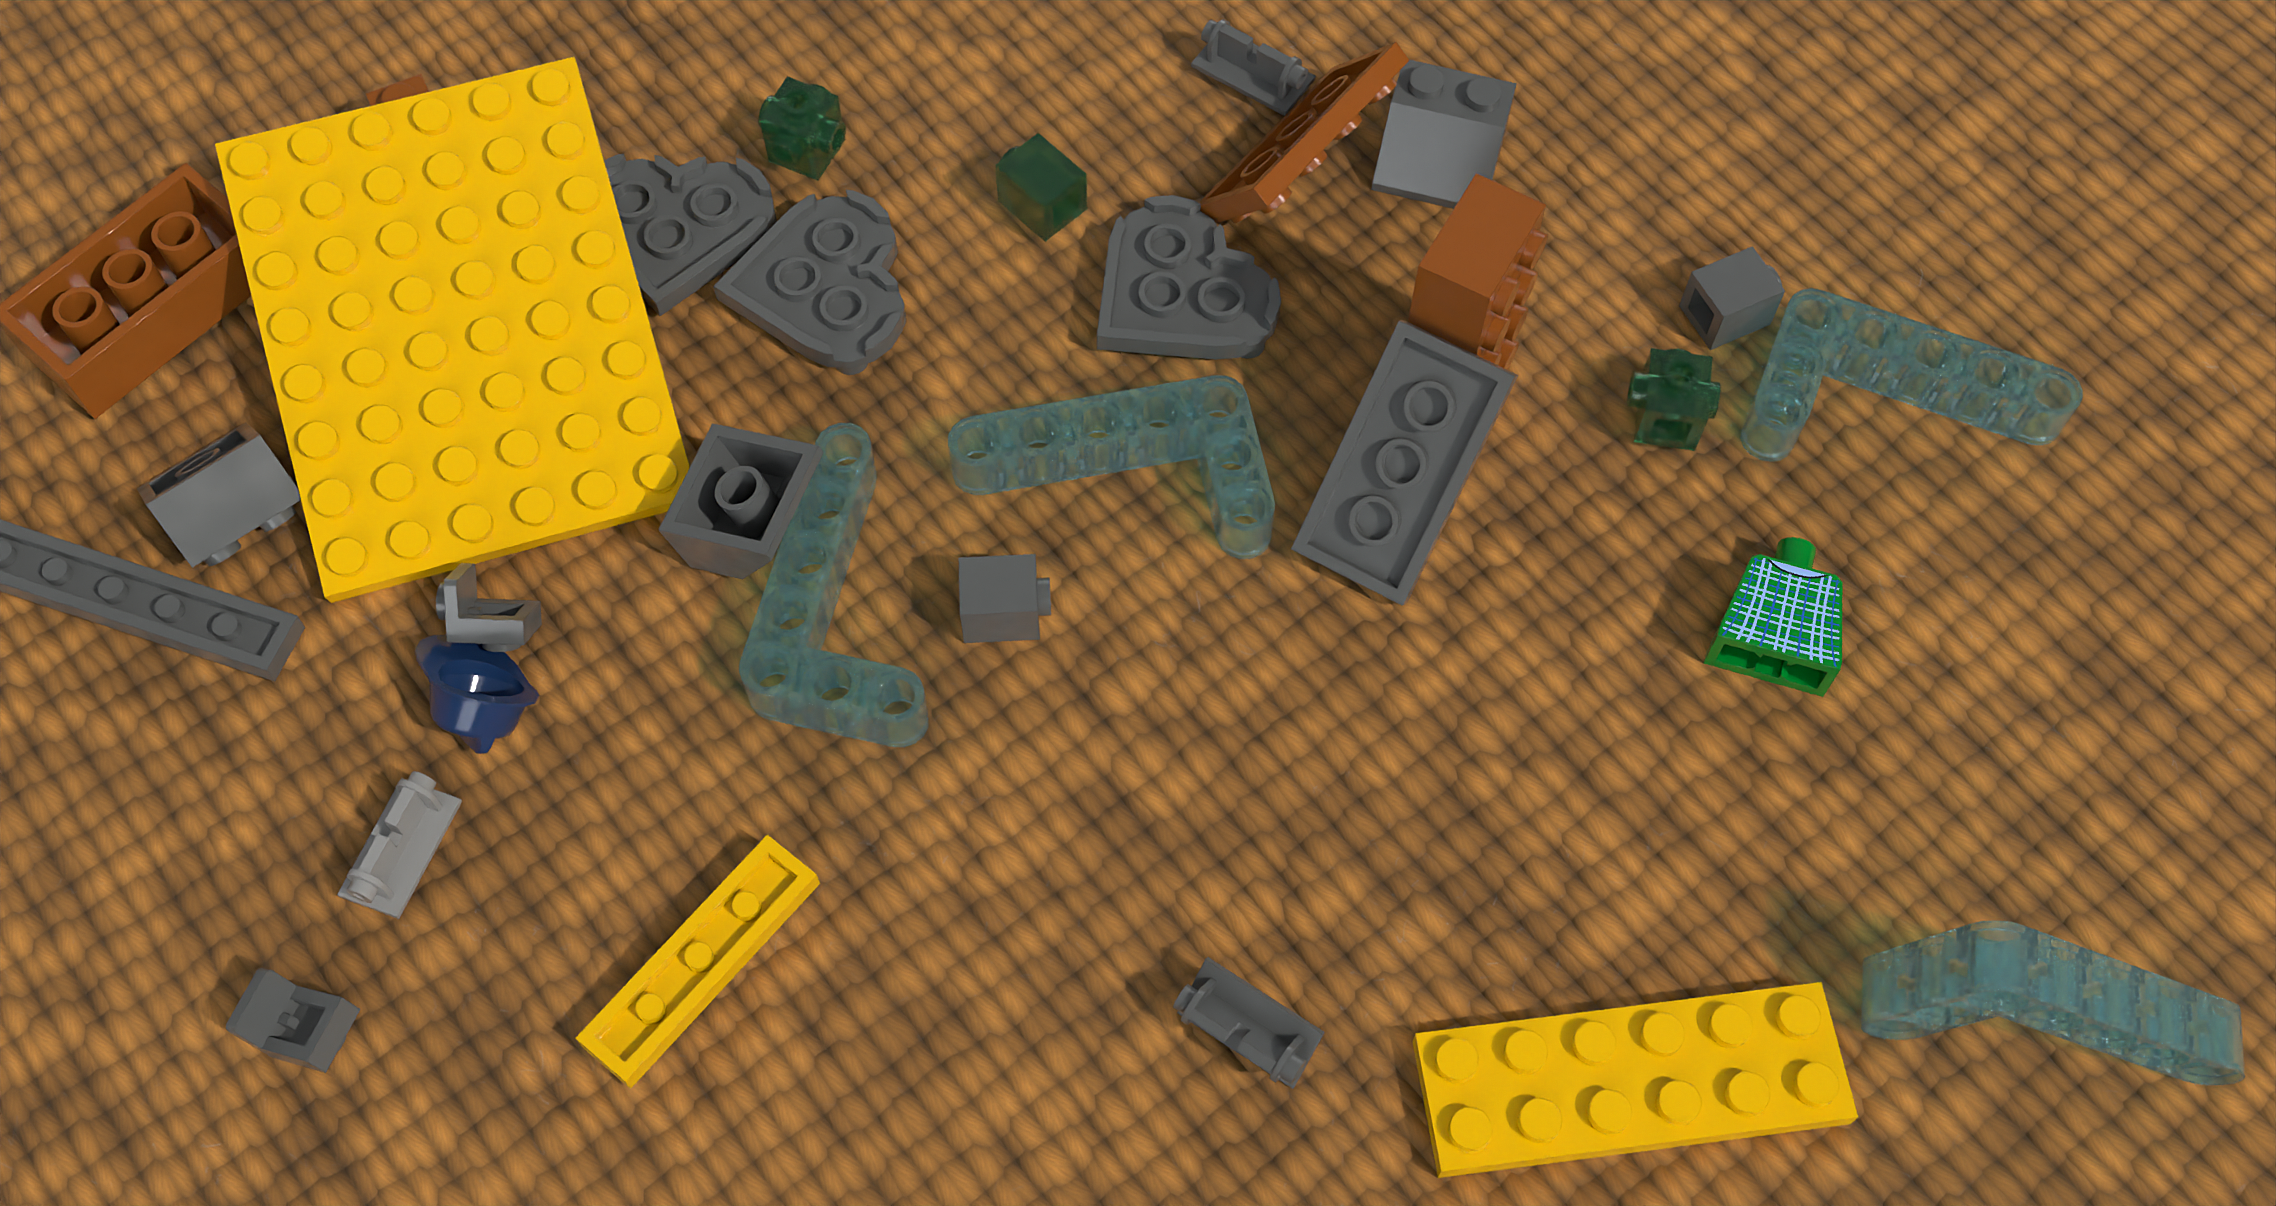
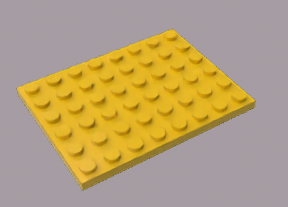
[215,57,690,603]

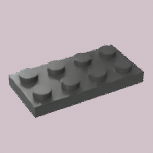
[1291,320,1518,606]

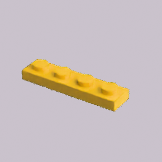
[575,835,820,1089]

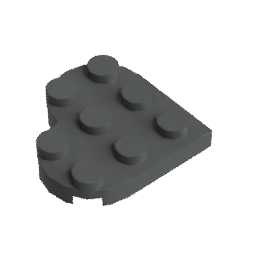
[604,154,777,316]
[713,190,906,375]
[1097,195,1281,360]

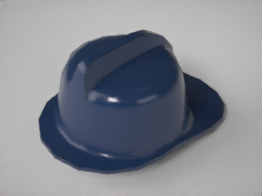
[414,634,540,754]

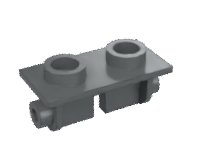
[1191,19,1316,116]
[1173,957,1325,1089]

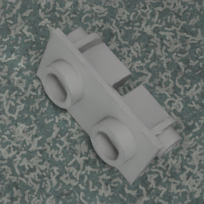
[337,771,462,919]

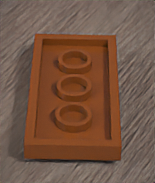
[1199,42,1409,224]

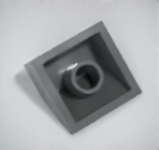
[1371,60,1517,209]
[137,422,301,568]
[658,423,824,580]

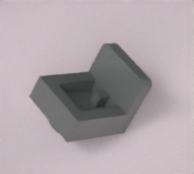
[436,563,542,652]
[226,968,360,1073]

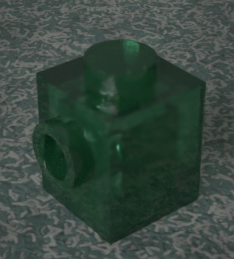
[995,133,1087,242]

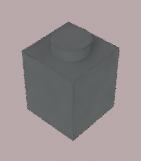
[1679,246,1785,350]
[959,554,1051,643]

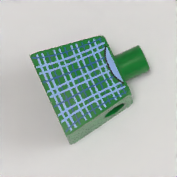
[1703,537,1843,697]

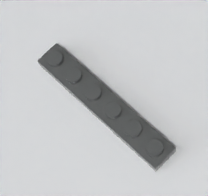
[0,520,305,682]

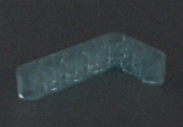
[1740,288,2083,462]
[948,375,1275,559]
[739,423,929,747]
[1861,921,2245,1085]

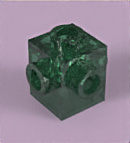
[758,76,846,181]
[1627,348,1721,451]

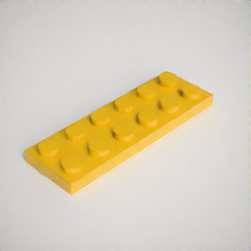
[1412,982,1858,1178]

